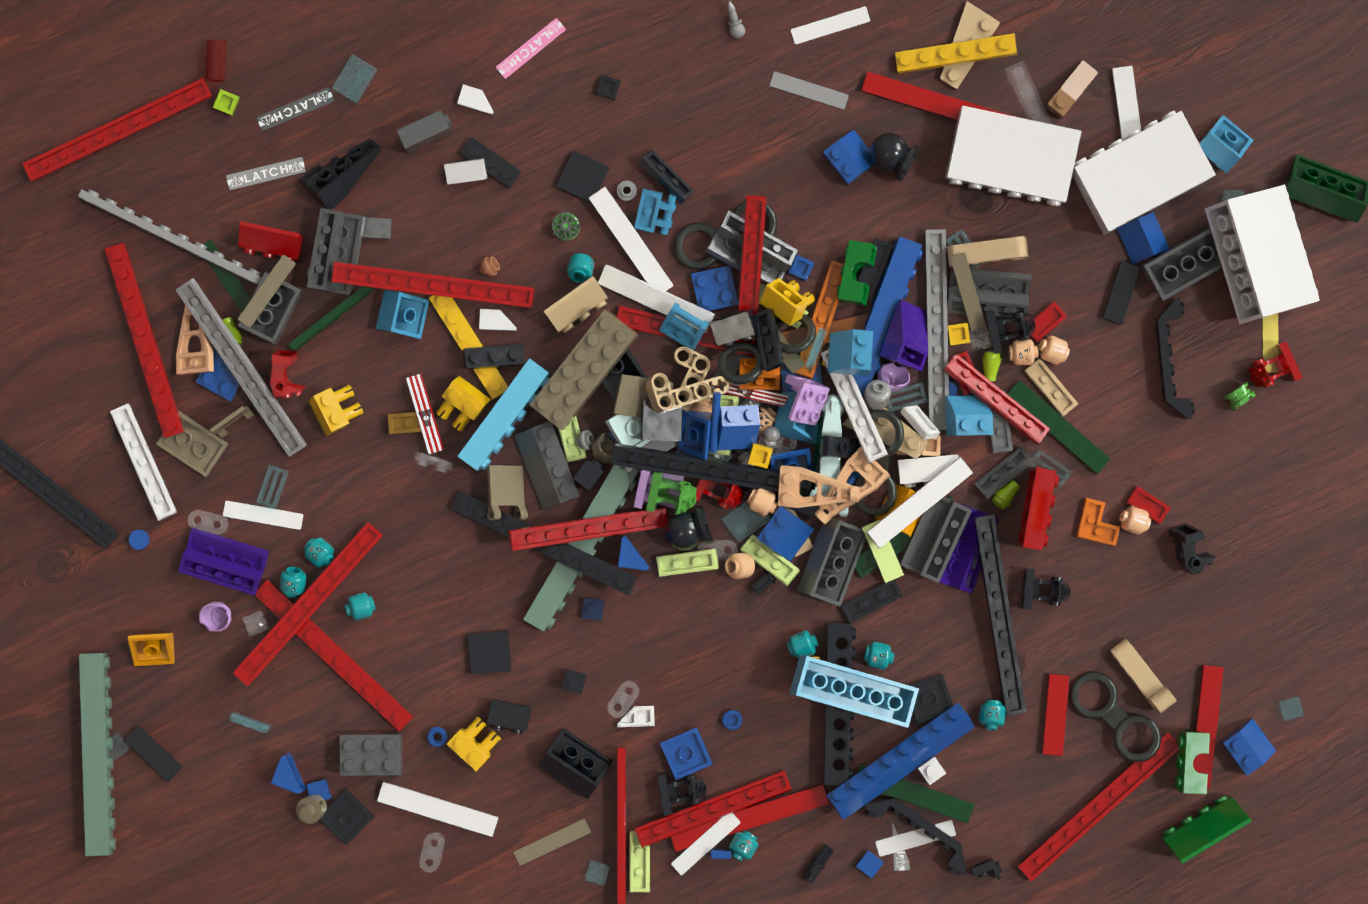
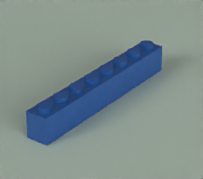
[853,236,923,396]
[826,703,975,820]

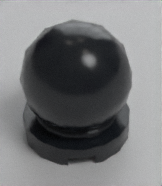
[870,133,921,182]
[664,505,714,551]

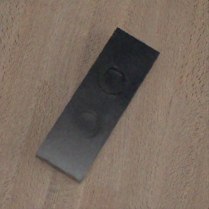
[858,238,893,301]
[822,436,862,458]

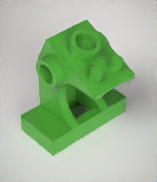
[646,472,697,515]

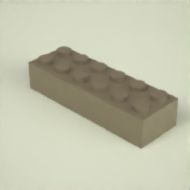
[530,309,639,430]

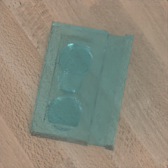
[332,54,378,104]
[722,501,771,542]

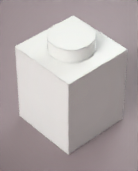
[918,756,946,785]

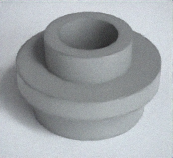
[617,181,637,201]
[577,430,595,450]

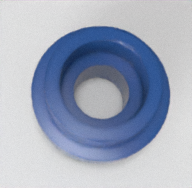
[427,727,447,747]

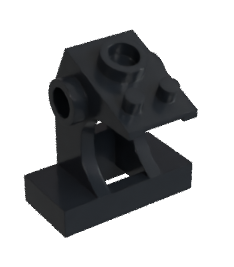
[985,310,1036,354]
[1168,523,1216,575]
[1021,568,1071,609]
[657,773,707,816]

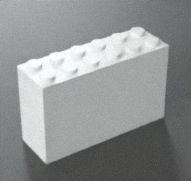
[945,106,1081,206]
[1072,110,1216,235]
[1205,185,1320,324]

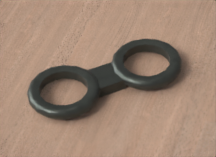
[674,201,778,270]
[718,314,816,385]
[853,409,904,516]
[1069,671,1162,763]

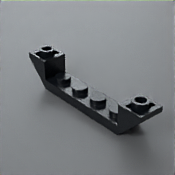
[1155,298,1195,419]
[864,797,967,876]

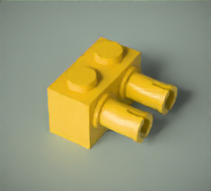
[760,278,815,326]
[436,376,491,432]
[309,385,363,437]
[447,716,501,771]

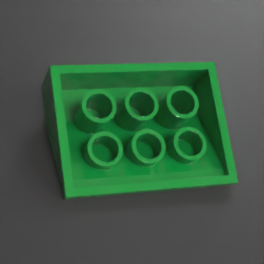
[1161,795,1252,864]

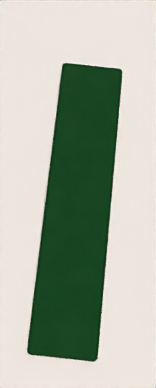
[203,240,251,312]
[811,410,824,490]

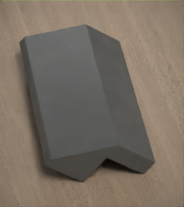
[307,208,366,296]
[706,211,798,286]
[947,267,1032,318]
[899,497,972,583]

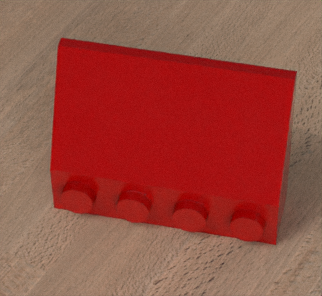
[1017,467,1059,550]

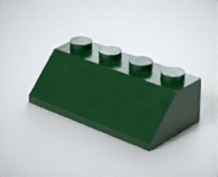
[1285,154,1368,223]

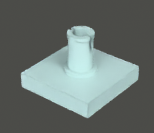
[605,414,651,447]

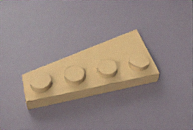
[940,1,1000,90]
[842,400,929,460]

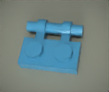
[634,189,676,235]

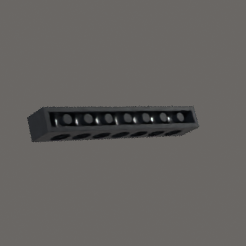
[823,623,856,785]

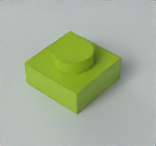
[213,89,240,116]

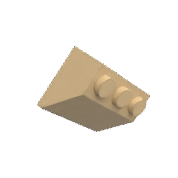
[544,276,608,334]

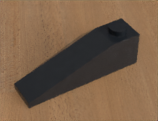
[299,139,382,209]

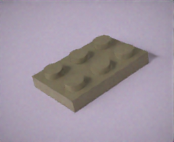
[156,411,229,477]

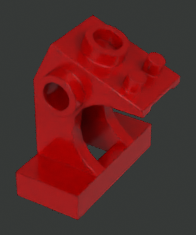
[1248,341,1303,388]
[270,349,306,399]
[696,479,744,509]

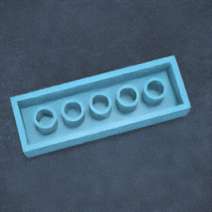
[458,358,551,471]
[789,655,919,728]

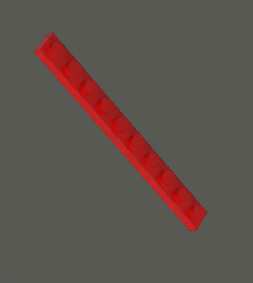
[22,78,213,182]
[105,243,185,439]
[331,262,534,308]
[233,522,383,687]
[255,579,414,732]
[1018,732,1179,882]

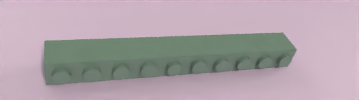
[523,465,642,631]
[79,652,116,856]

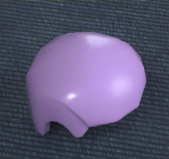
[878,362,910,392]
[199,601,232,632]

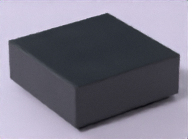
[596,75,621,100]

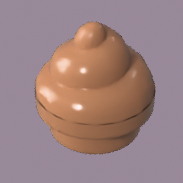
[479,256,500,276]

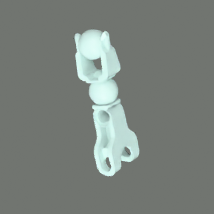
[809,394,849,517]

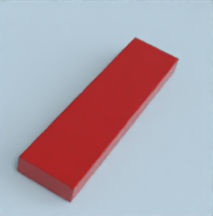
[1042,674,1070,756]

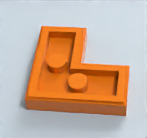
[1076,498,1120,546]

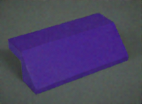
[939,504,999,594]
[178,528,269,596]

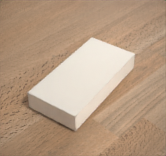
[444,158,487,185]
[900,405,940,440]

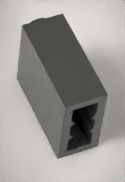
[397,110,453,153]

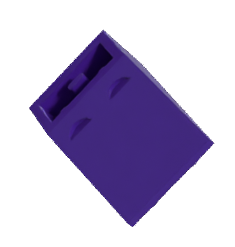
[880,299,928,372]

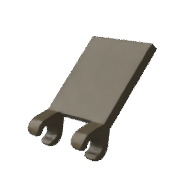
[613,374,673,418]
[210,405,254,438]
[487,465,528,520]

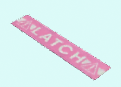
[496,18,566,79]

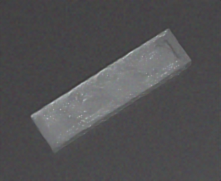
[1005,61,1053,125]

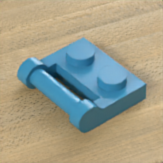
[659,302,709,351]

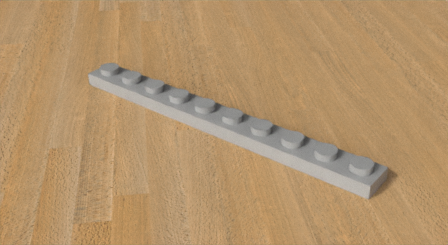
[78,189,262,285]
[925,229,949,430]
[176,278,307,457]

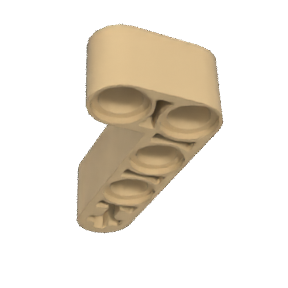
[947,236,1029,267]
[673,347,710,410]
[645,373,729,413]
[1109,638,1176,714]

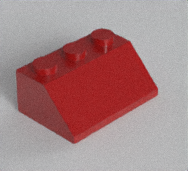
[238,221,304,262]

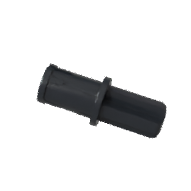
[752,571,777,595]
[803,844,834,883]

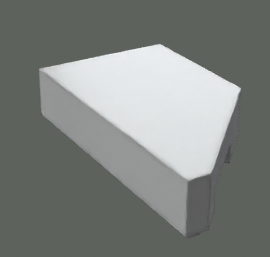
[457,84,494,115]
[479,309,517,331]
[617,706,655,727]

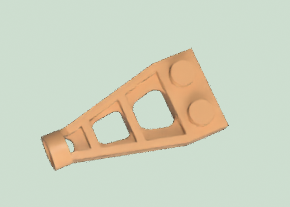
[176,305,214,375]
[814,447,890,525]
[778,465,861,508]

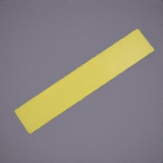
[1263,314,1279,373]

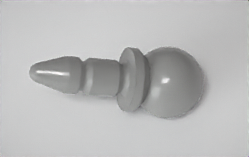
[727,1,745,39]
[763,426,780,447]

